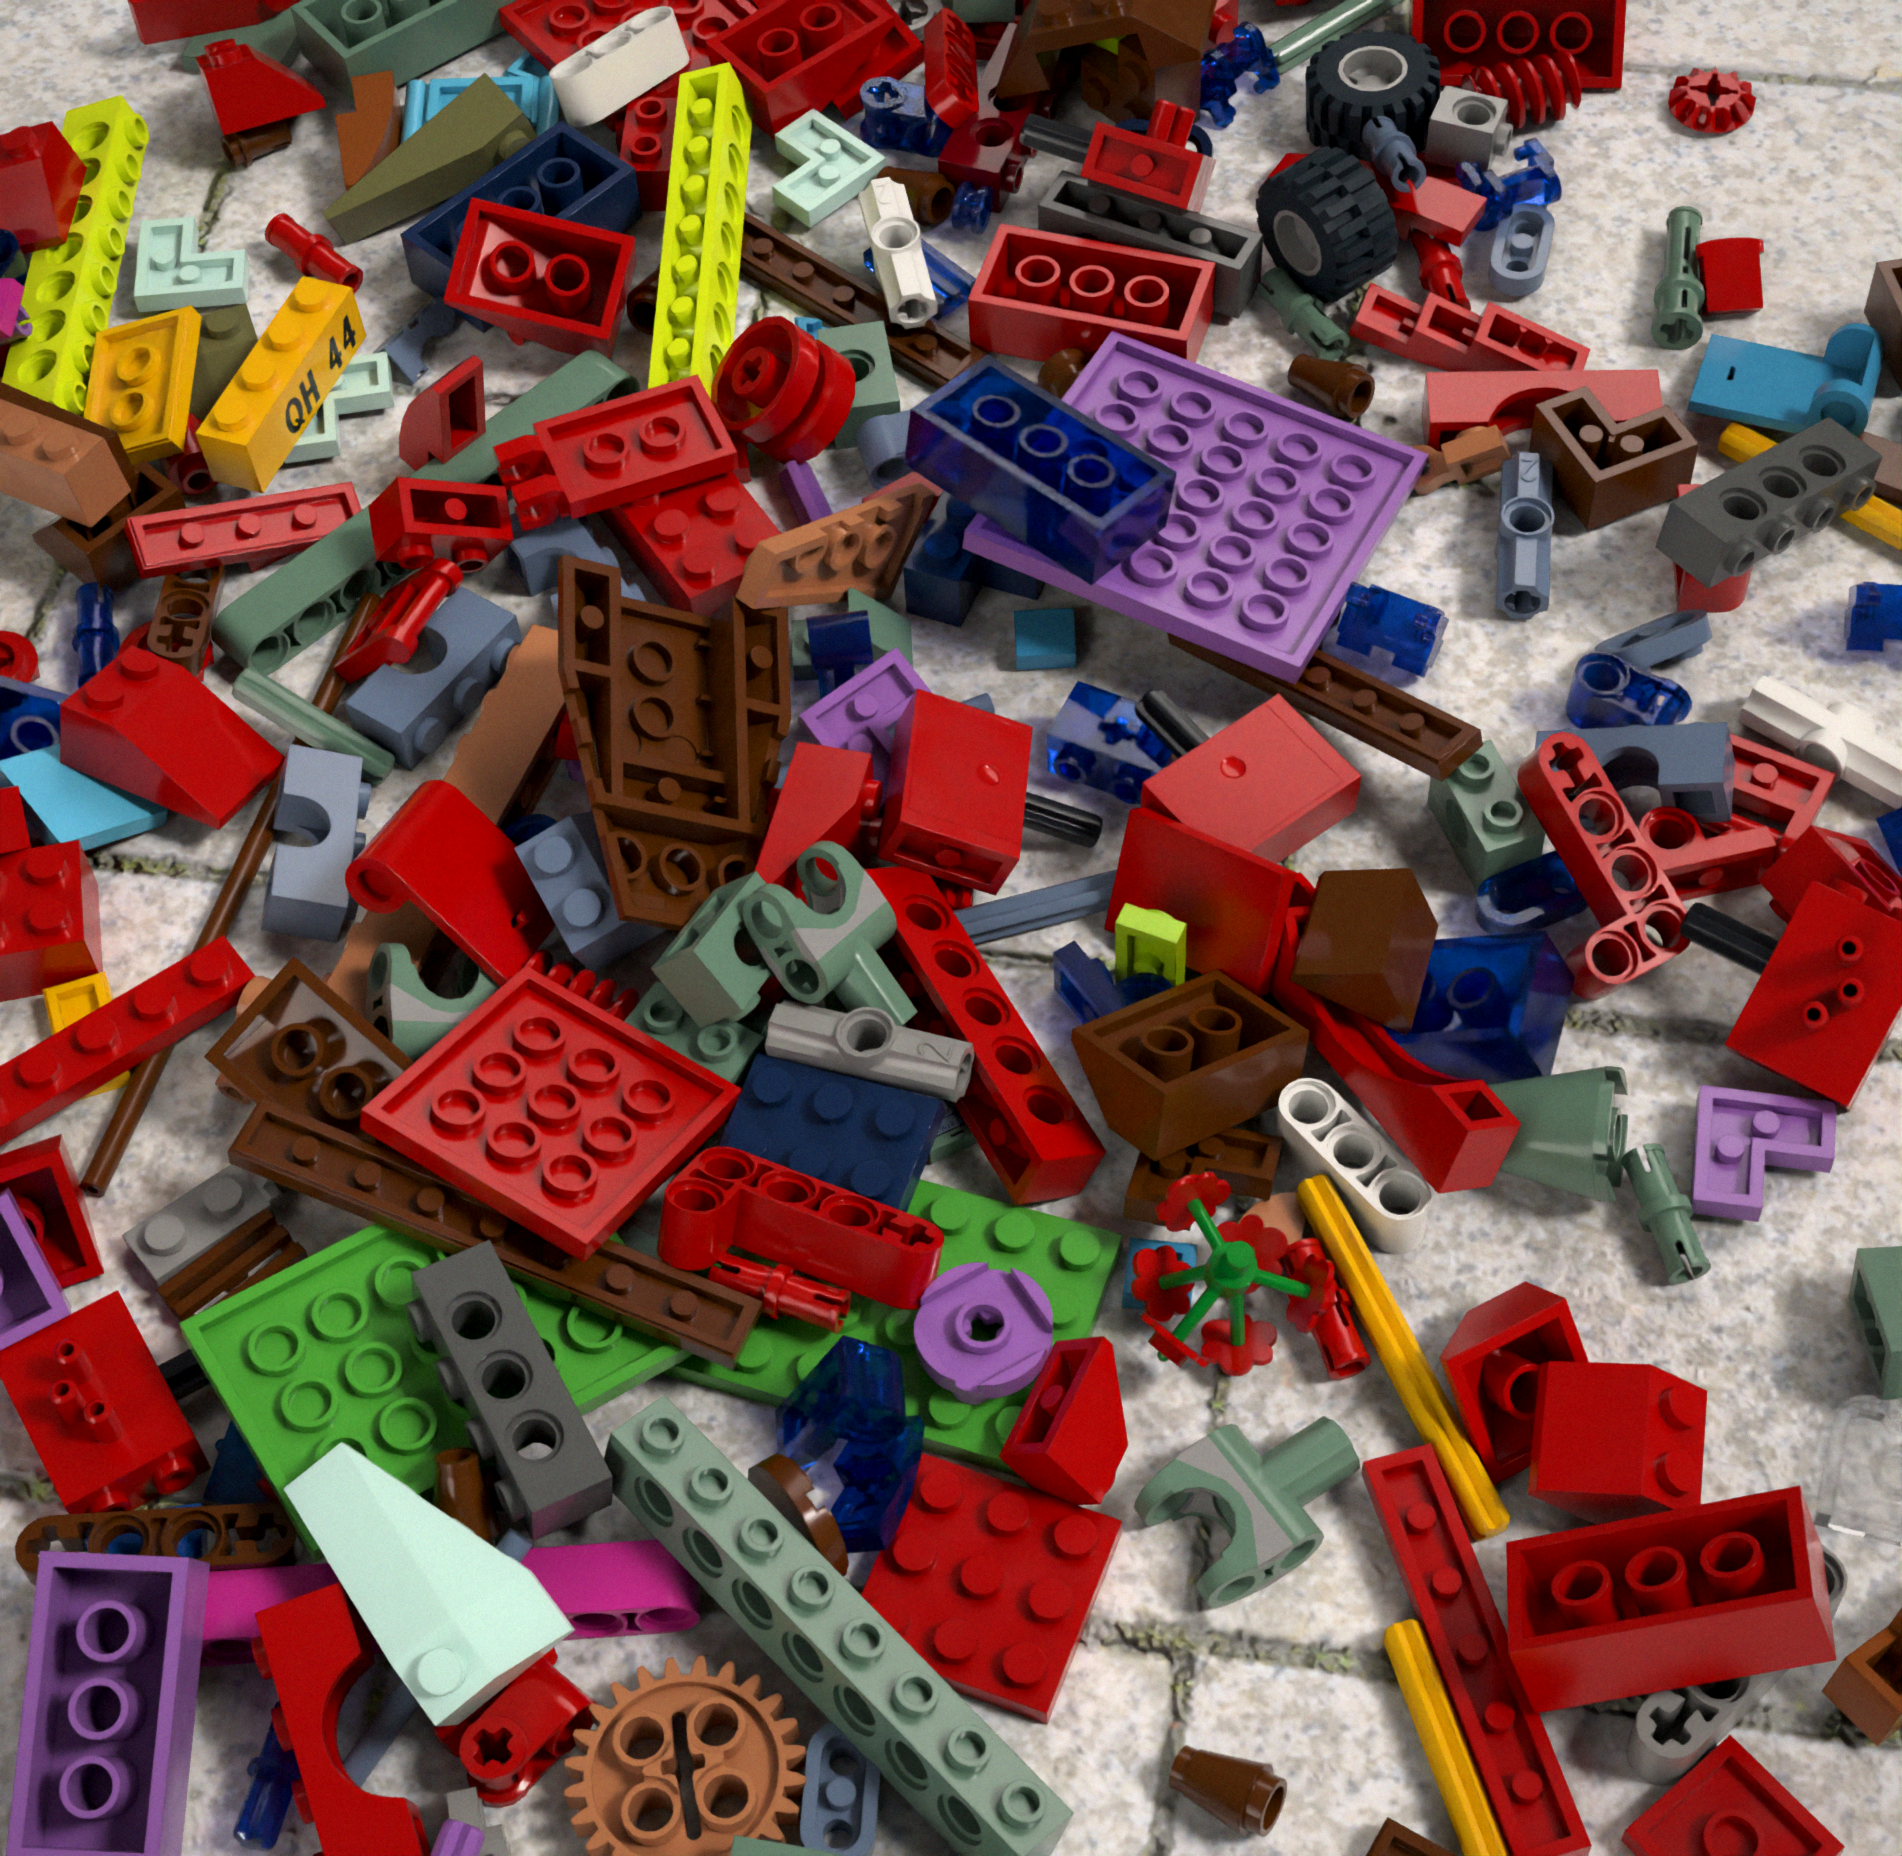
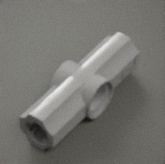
[765,999,975,1102]

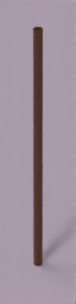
[79,592,382,1197]

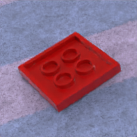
[861,1453,1122,1724]

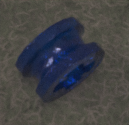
[951,181,993,235]

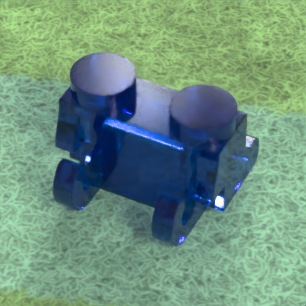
[1200,21,1280,128]
[1455,137,1562,232]
[1335,582,1449,678]
[1844,582,1902,653]

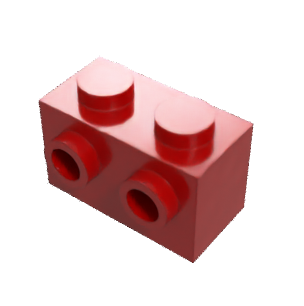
[616,97,677,211]
[368,477,514,573]

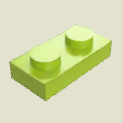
[1115,903,1187,1003]

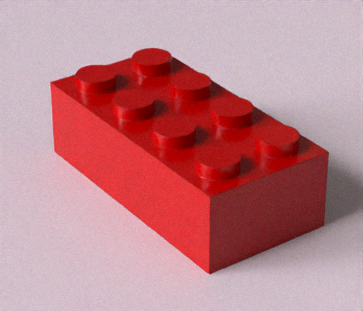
[968,223,1216,363]
[597,471,781,617]
[0,840,103,1002]
[1506,1485,1836,1713]

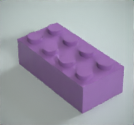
[6,1551,210,1856]

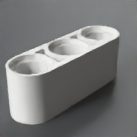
[549,6,690,127]
[1276,1078,1431,1254]

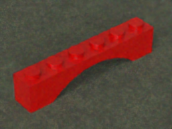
[1269,873,1521,1194]

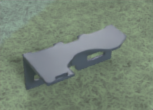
[373,295,455,385]

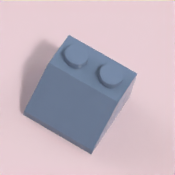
[514,811,668,973]

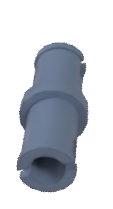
[1362,116,1426,193]

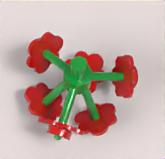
[1131,1171,1336,1376]

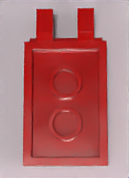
[493,374,739,531]

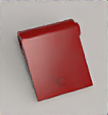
[345,780,556,987]

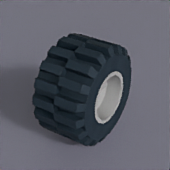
[1305,29,1441,162]
[1256,146,1399,304]

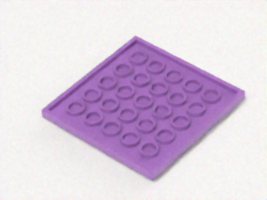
[962,331,1429,685]

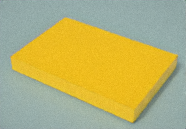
[83,305,202,466]

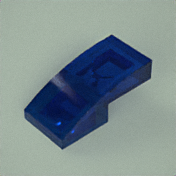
[830,1415,925,1554]

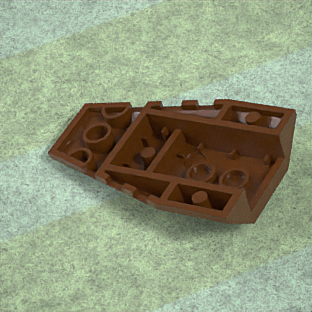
[996,0,1217,99]
[558,554,791,932]

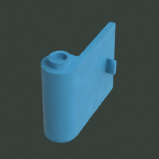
[1687,323,1885,437]

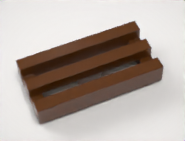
[156,1208,308,1322]

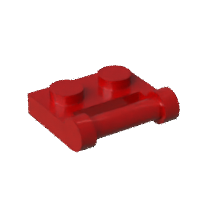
[333,558,464,685]
[1698,733,1836,863]

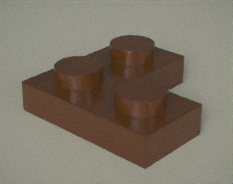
[1123,1127,1284,1231]

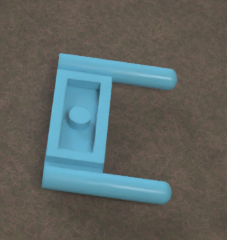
[400,75,560,145]

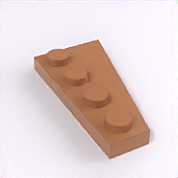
[735,482,936,609]

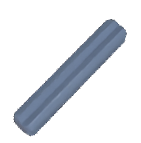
[953,869,1117,944]

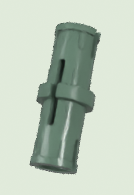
[1257,267,1349,361]
[1621,1143,1711,1284]

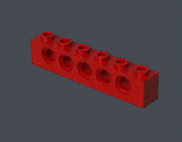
[864,866,1107,1205]

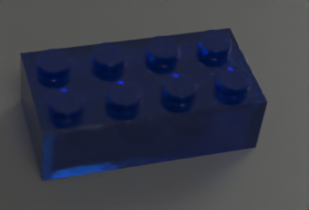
[904,355,1177,585]

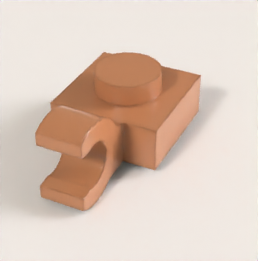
[1411,425,1512,495]

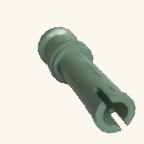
[1651,206,1705,350]

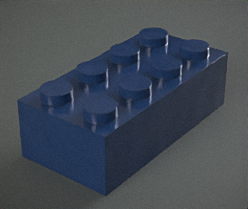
[400,120,643,333]

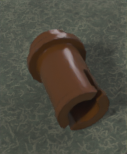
[220,119,292,168]

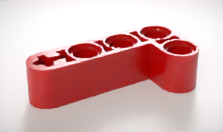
[1517,732,1691,1000]
[656,1146,945,1310]

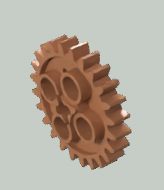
[564,1656,807,1856]

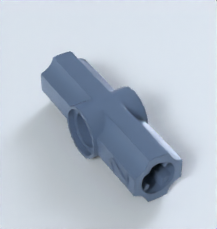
[1495,452,1555,619]

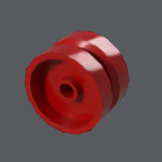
[711,316,856,465]

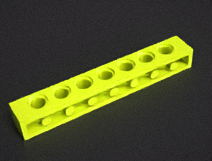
[648,62,753,400]
[1,95,149,417]

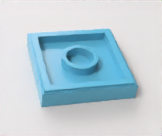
[0,743,168,851]

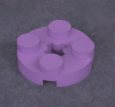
[914,1262,1053,1404]

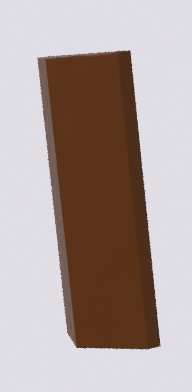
[204,956,415,1156]

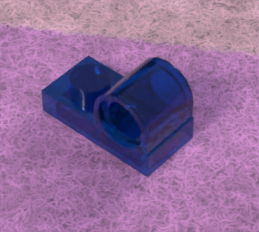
[1053,940,1173,1024]
[775,1335,907,1473]

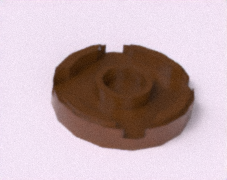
[748,1453,849,1577]

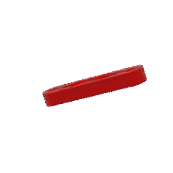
[924,7,979,130]

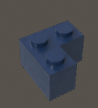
[903,482,1046,628]

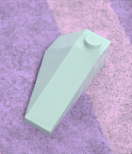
[283,1442,575,1726]

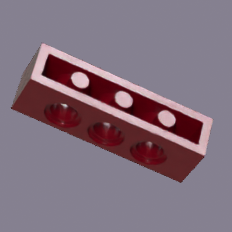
[938,23,1075,214]

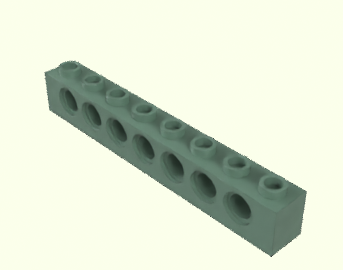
[604,1395,1074,1856]

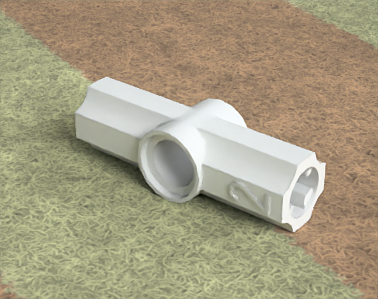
[858,177,937,329]
[1739,676,1902,812]

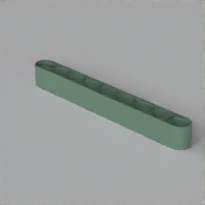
[211,349,640,676]

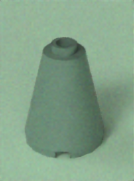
[1488,1066,1628,1202]

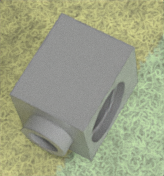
[1425,85,1513,176]

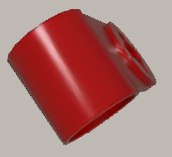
[459,1658,597,1808]

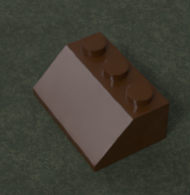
[1071,970,1310,1161]

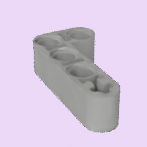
[1626,1544,1848,1786]

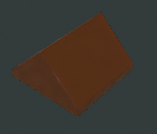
[1289,868,1439,1035]

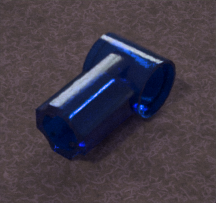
[806,610,874,700]

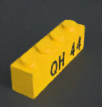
[195,276,366,493]

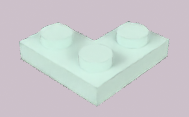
[772,108,887,228]
[134,216,250,312]
[284,351,394,463]

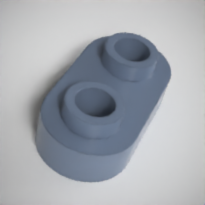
[1488,203,1555,296]
[1594,609,1712,683]
[800,1722,881,1856]

